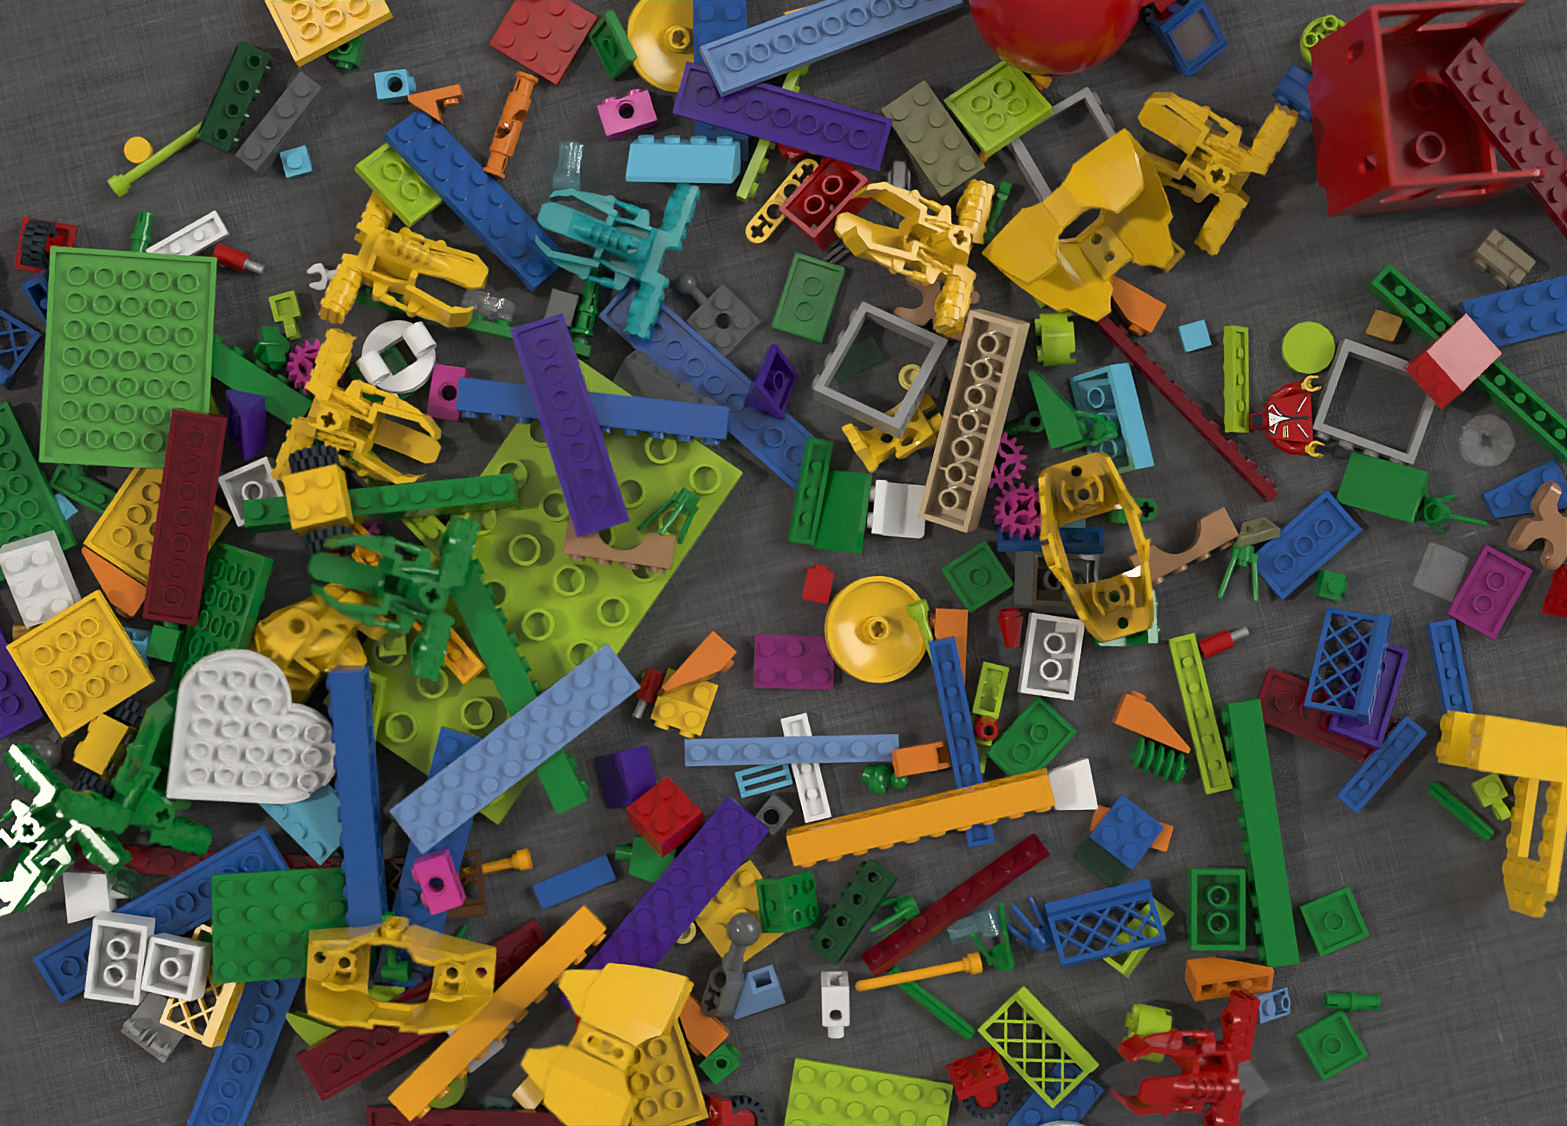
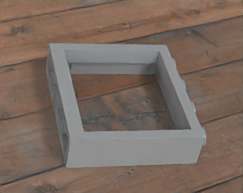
[1007,86,1115,217]
[812,302,949,439]
[1312,339,1435,466]

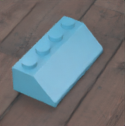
[626,135,741,183]
[1069,362,1154,475]
[259,784,342,866]

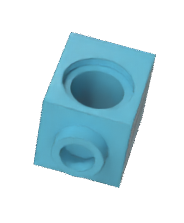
[374,69,416,105]

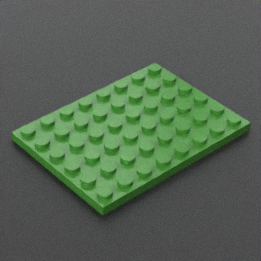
[39,246,217,469]

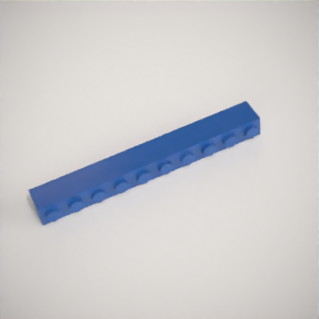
[456,377,730,445]
[326,665,388,927]

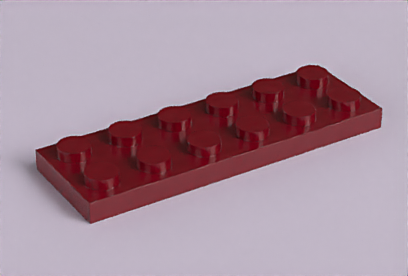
[1256,667,1407,776]

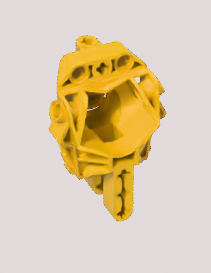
[249,583,396,705]

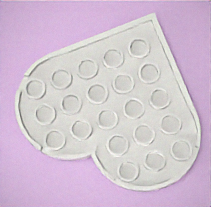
[166,649,336,804]

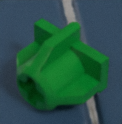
[253,326,290,370]

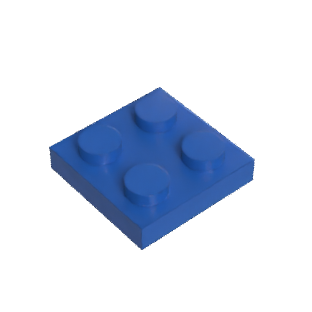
[1089,794,1165,869]

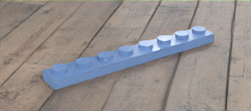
[685,734,899,766]

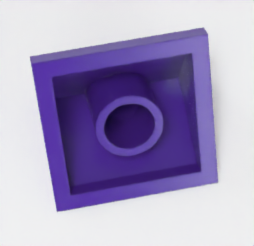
[744,344,799,419]
[225,389,268,461]
[596,744,657,809]

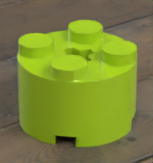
[1034,311,1076,367]
[1122,1003,1171,1063]

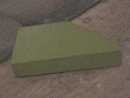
[1237,517,1280,547]

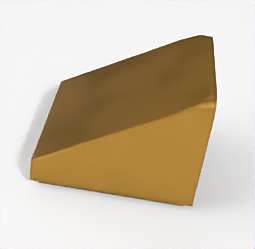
[1364,309,1403,345]

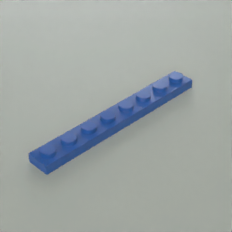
[928,636,995,848]

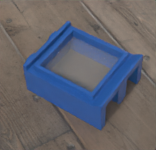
[1148,0,1230,77]

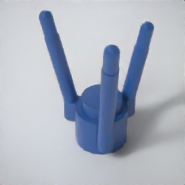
[994,896,1054,953]

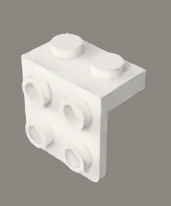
[866,480,926,538]

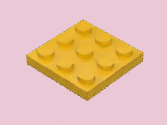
[695,859,784,962]

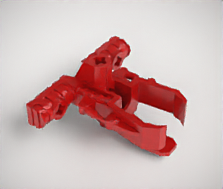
[1111,989,1261,1126]

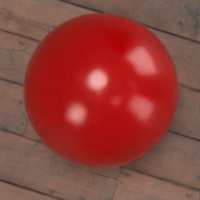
[969,0,1143,77]

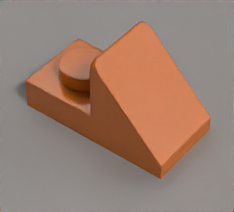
[407,84,465,126]

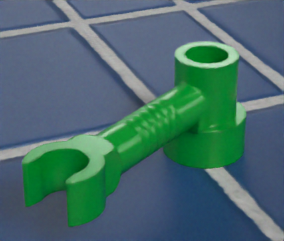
[983,180,1012,246]
[1001,411,1045,438]
[381,911,412,982]

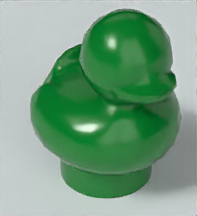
[861,763,908,795]

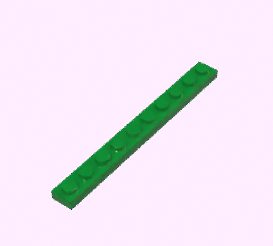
[354,288,593,359]

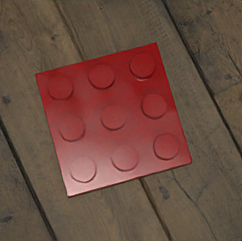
[489,0,598,87]

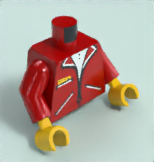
[1249,375,1325,458]

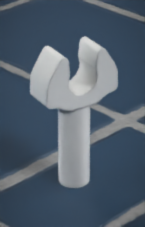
[307,263,338,291]

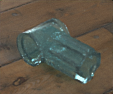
[552,141,584,192]
[947,907,1002,946]

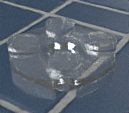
[461,289,516,322]
[1459,414,1515,467]

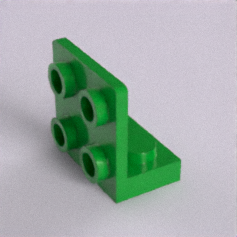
[755,871,819,933]

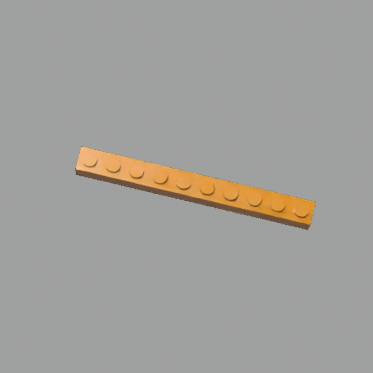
[786,768,1056,868]
[388,904,607,1122]

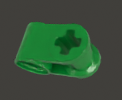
[1106,497,1158,524]

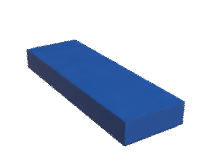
[532,854,617,910]

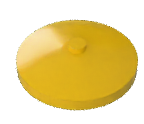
[625,0,694,93]
[824,576,929,683]

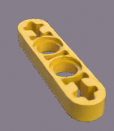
[746,159,819,245]

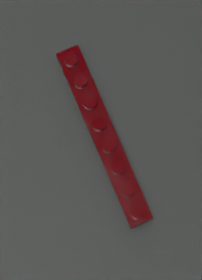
[861,833,1050,978]

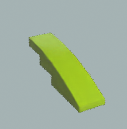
[970,662,1009,774]

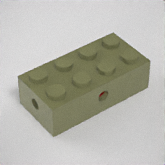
[880,80,985,202]

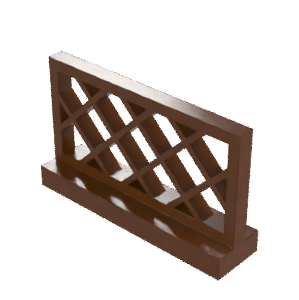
[384,849,488,919]

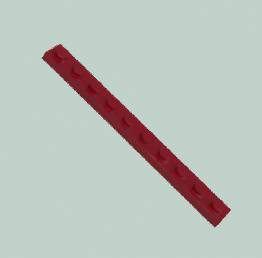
[1089,314,1278,502]
[74,842,343,875]

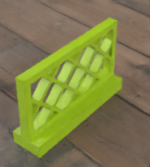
[977,984,1099,1109]

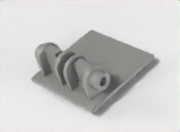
[121,992,196,1063]

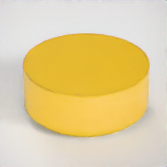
[124,137,153,165]

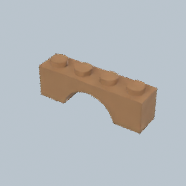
[1127,507,1239,587]
[563,521,677,574]

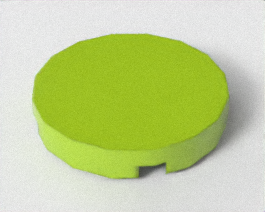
[1281,321,1335,375]

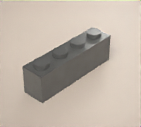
[235,71,327,177]
[612,350,717,442]

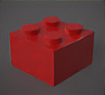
[626,776,703,858]

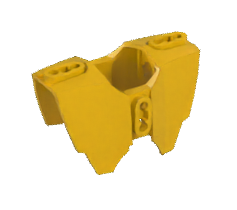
[982,128,1174,322]
[1038,451,1154,643]
[305,917,496,1034]
[521,963,694,1126]

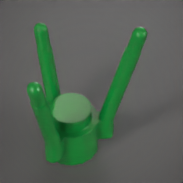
[1062,410,1118,453]
[637,487,700,544]
[1424,493,1487,535]
[1217,542,1259,602]
[870,894,921,940]
[970,902,1015,972]

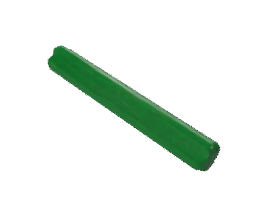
[887,966,976,1041]

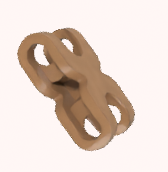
[892,270,980,343]
[1508,480,1567,571]

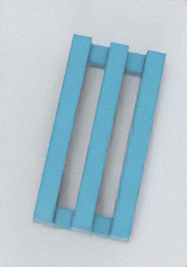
[735,764,793,798]

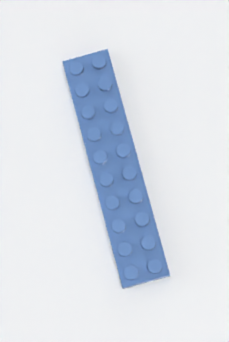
[700,0,963,97]
[389,644,641,854]

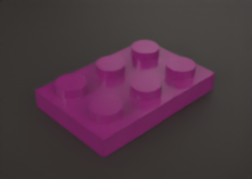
[1445,544,1533,640]
[754,635,834,689]

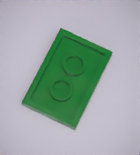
[771,252,846,344]
[1336,452,1430,524]
[814,470,872,554]
[984,695,1077,777]

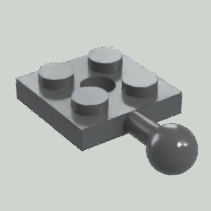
[675,273,760,357]

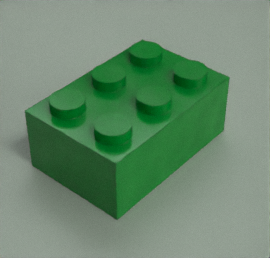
[1186,866,1246,951]

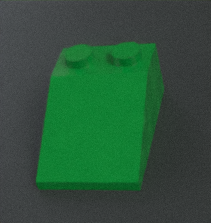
[1028,371,1090,449]

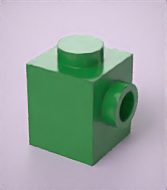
[329,34,366,71]
[699,1040,741,1085]

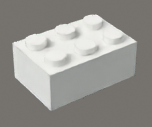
[0,530,81,628]
[1017,613,1085,700]
[84,911,156,1005]

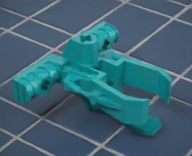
[536,182,701,341]

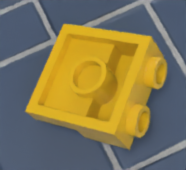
[650,668,719,739]

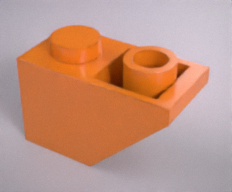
[891,740,953,777]

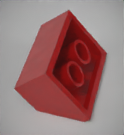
[778,158,873,251]

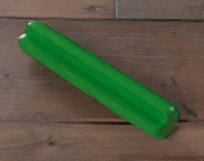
[1426,781,1494,841]

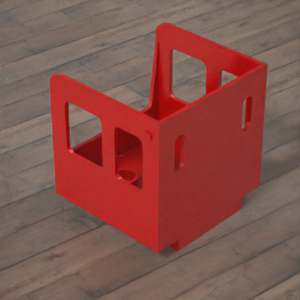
[1308,0,1545,217]

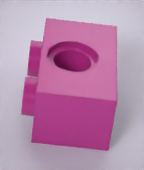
[597,89,658,141]
[427,364,472,423]
[412,848,466,915]

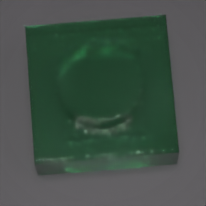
[111,867,144,899]

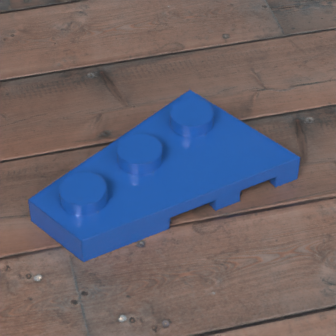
[1481,459,1567,518]

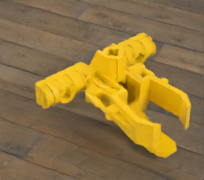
[1129,92,1299,256]
[834,179,995,337]
[318,191,488,328]
[271,328,442,484]

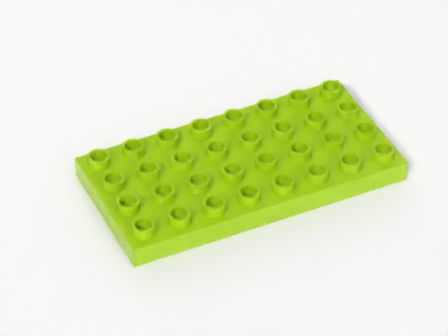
[322,359,743,825]

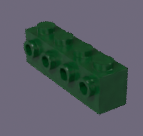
[195,41,272,153]
[808,859,899,966]

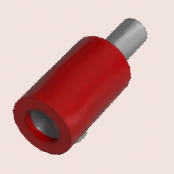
[212,243,265,275]
[1197,627,1249,660]
[633,667,665,719]

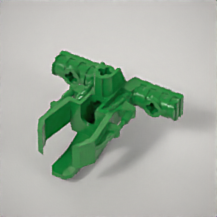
[307,515,480,682]
[55,690,213,856]
[0,744,132,917]

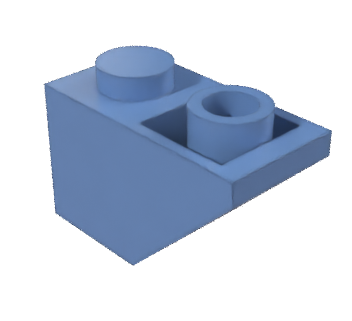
[733,964,786,1020]
[1253,987,1291,1024]

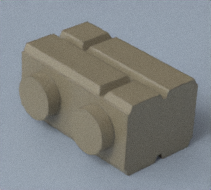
[1469,228,1536,289]

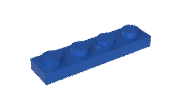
[996,525,1105,554]
[1426,619,1473,715]
[1334,715,1427,814]

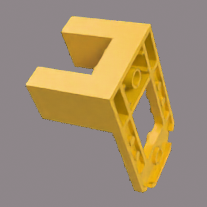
[1436,710,1567,918]

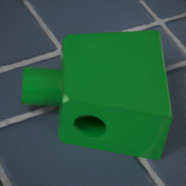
[615,835,676,883]

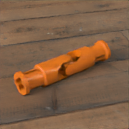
[483,71,539,179]

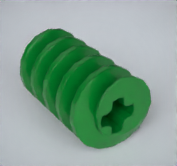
[1129,736,1190,786]

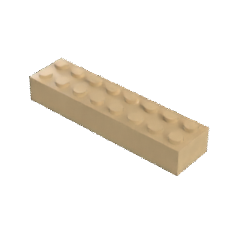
[918,309,1030,533]

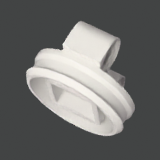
[356,320,437,394]

